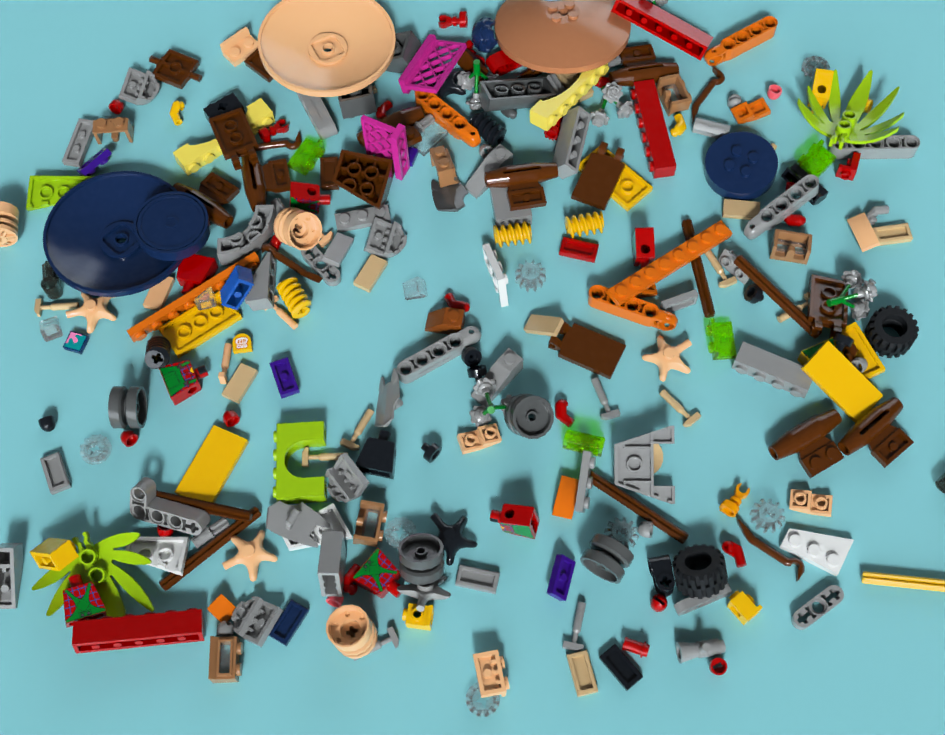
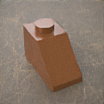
[425,307,465,335]

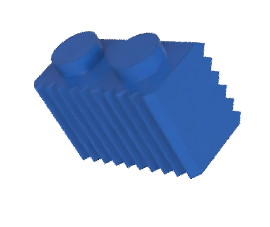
[220,265,254,310]

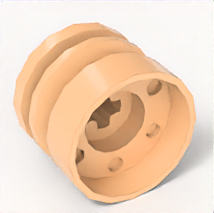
[0,201,19,247]
[273,207,322,250]
[326,604,378,659]

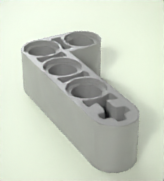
[130,477,211,535]

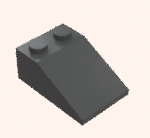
[386,30,421,73]
[338,83,377,119]

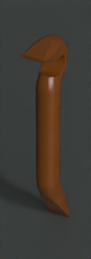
[692,67,725,124]
[256,132,302,151]
[261,243,323,283]
[737,519,805,581]

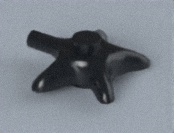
[427,64,466,101]
[430,513,478,566]

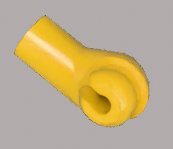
[169,100,185,126]
[670,114,686,137]

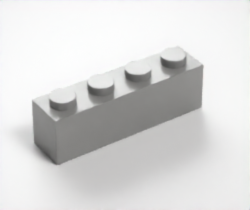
[552,106,591,179]
[732,341,813,398]

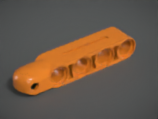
[704,16,778,66]
[415,91,481,147]
[588,285,678,331]

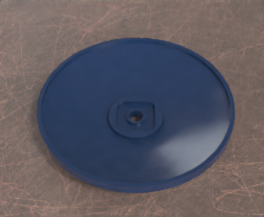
[43,171,183,297]

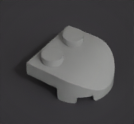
[119,67,160,105]
[364,217,407,258]
[325,453,370,503]
[231,596,283,647]

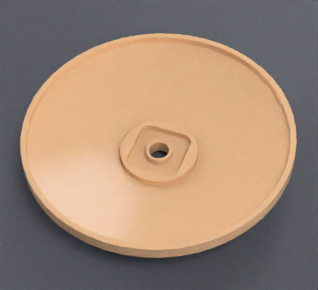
[257,0,396,97]

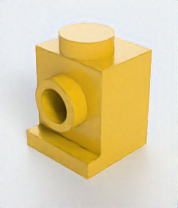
[727,590,763,625]
[402,603,434,631]

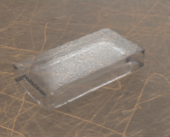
[411,122,448,156]

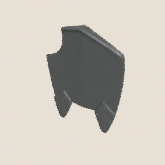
[431,180,468,212]

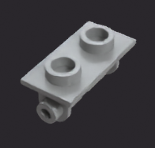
[718,248,749,285]

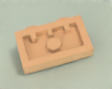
[220,27,258,67]
[473,649,510,698]

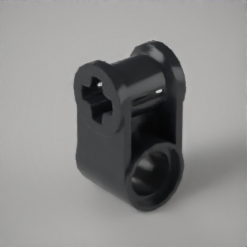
[648,554,675,597]

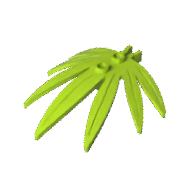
[797,69,905,150]
[32,531,155,617]

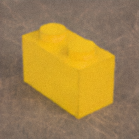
[30,537,79,571]

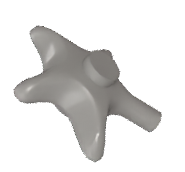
[397,576,451,612]

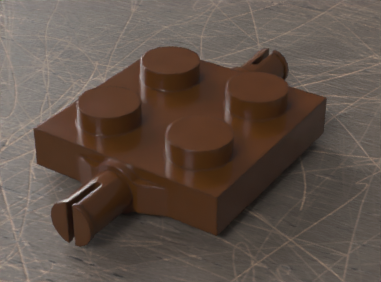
[149,49,202,89]

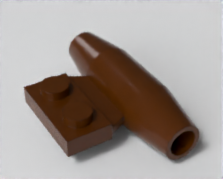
[609,44,679,87]
[356,105,425,155]
[241,150,291,212]
[484,162,558,211]
[173,172,240,229]
[838,397,914,468]
[768,409,844,478]

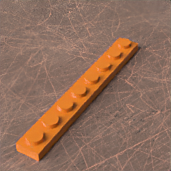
[606,220,732,307]
[126,251,260,342]

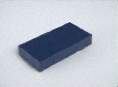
[269,599,309,647]

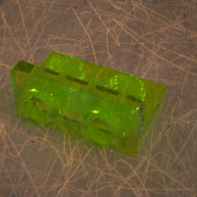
[287,138,325,176]
[797,139,837,178]
[705,318,737,360]
[563,429,605,457]

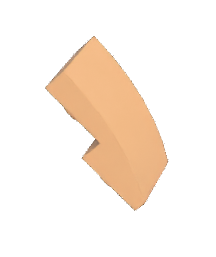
[847,212,880,252]
[457,423,502,455]
[789,489,833,517]

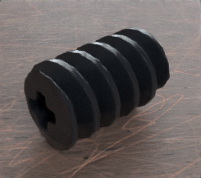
[469,111,507,148]
[145,336,171,369]

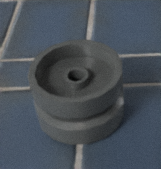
[108,386,148,428]
[504,394,554,439]
[398,533,445,585]
[580,533,634,584]

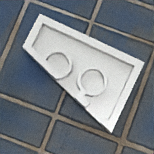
[482,243,508,307]
[282,503,353,551]
[779,528,854,576]
[125,537,190,576]

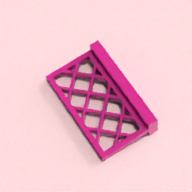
[398,34,467,94]
[361,115,410,181]

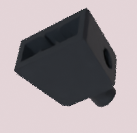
[356,430,396,479]

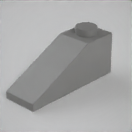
[464,144,513,199]
[245,252,277,311]
[471,348,523,407]
[0,543,23,609]

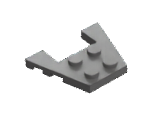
[613,426,675,504]

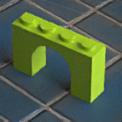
[273,421,327,504]

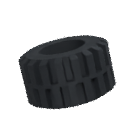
[864,305,919,358]
[672,544,728,599]

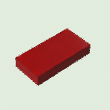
[559,237,599,263]

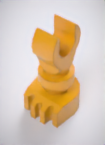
[719,483,750,517]

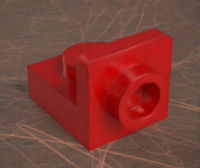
[835,152,861,181]

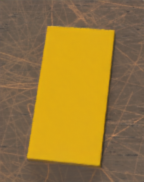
[578,146,653,212]
[158,291,242,358]
[801,340,884,423]
[175,425,249,503]

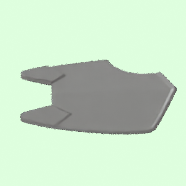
[374,368,403,427]
[266,501,331,548]

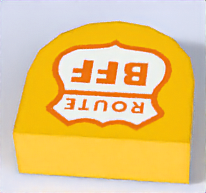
[232,333,253,354]

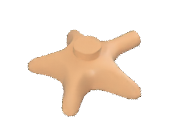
[66,292,117,334]
[642,335,692,382]
[222,530,278,582]

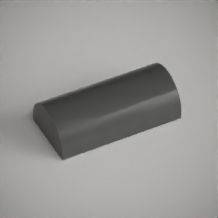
[479,76,557,112]

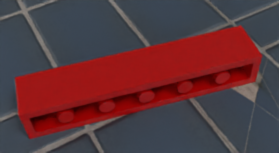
[611,0,714,61]
[630,79,676,179]
[72,608,204,654]

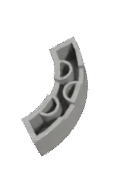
[217,204,277,265]

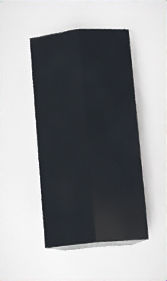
[781,163,828,205]

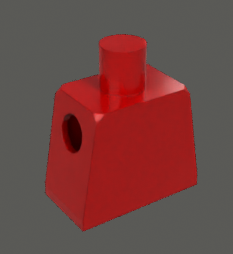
[176,254,219,295]

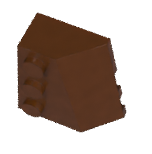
[332,149,395,210]

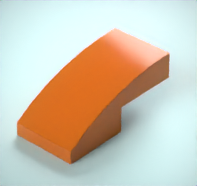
[730,97,771,124]
[552,475,579,520]

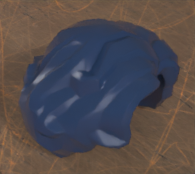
[472,17,498,53]

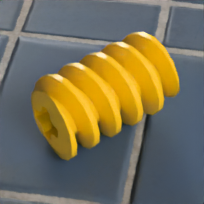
[564,210,604,238]
[493,221,532,248]
[276,277,311,319]

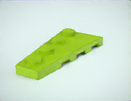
[26,176,94,211]

